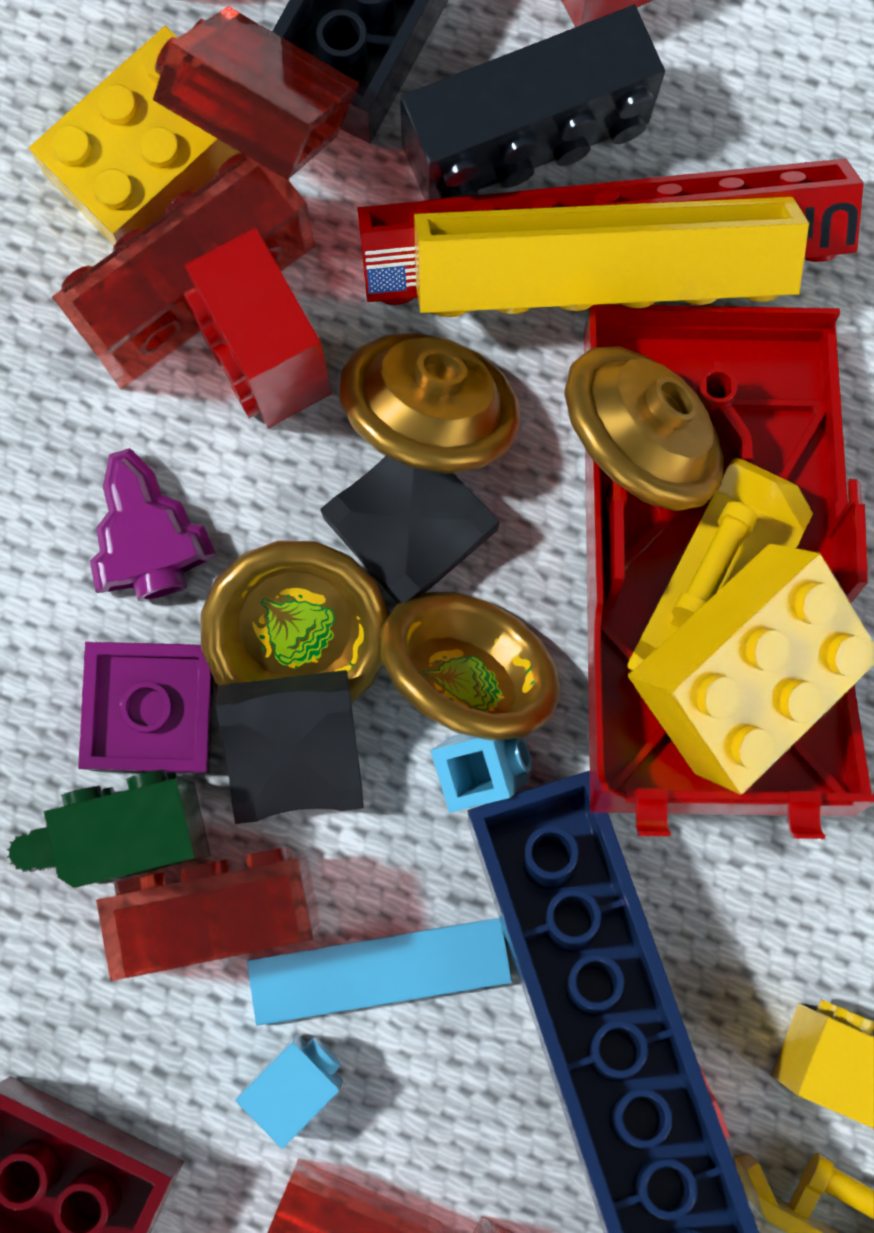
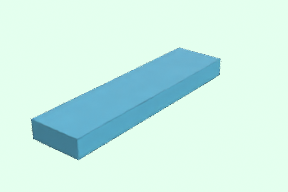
[247,917,512,1026]

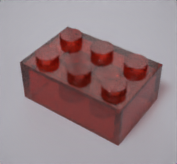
[96,846,322,982]

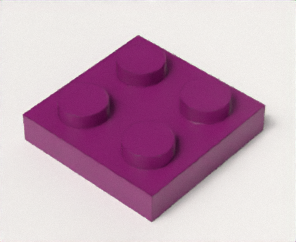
[78,641,214,773]

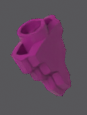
[90,448,217,602]

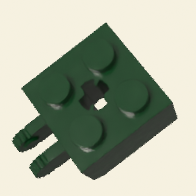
[7,769,211,888]

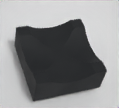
[320,456,500,604]
[216,670,364,824]

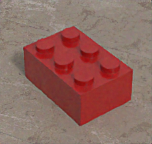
[183,227,332,429]

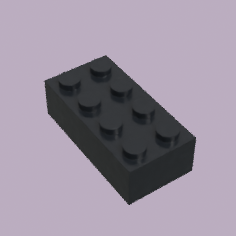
[257,0,448,144]
[400,4,665,200]

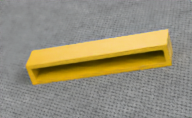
[414,197,809,317]

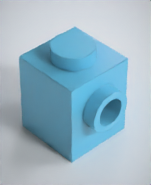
[430,734,531,813]
[235,1034,343,1149]

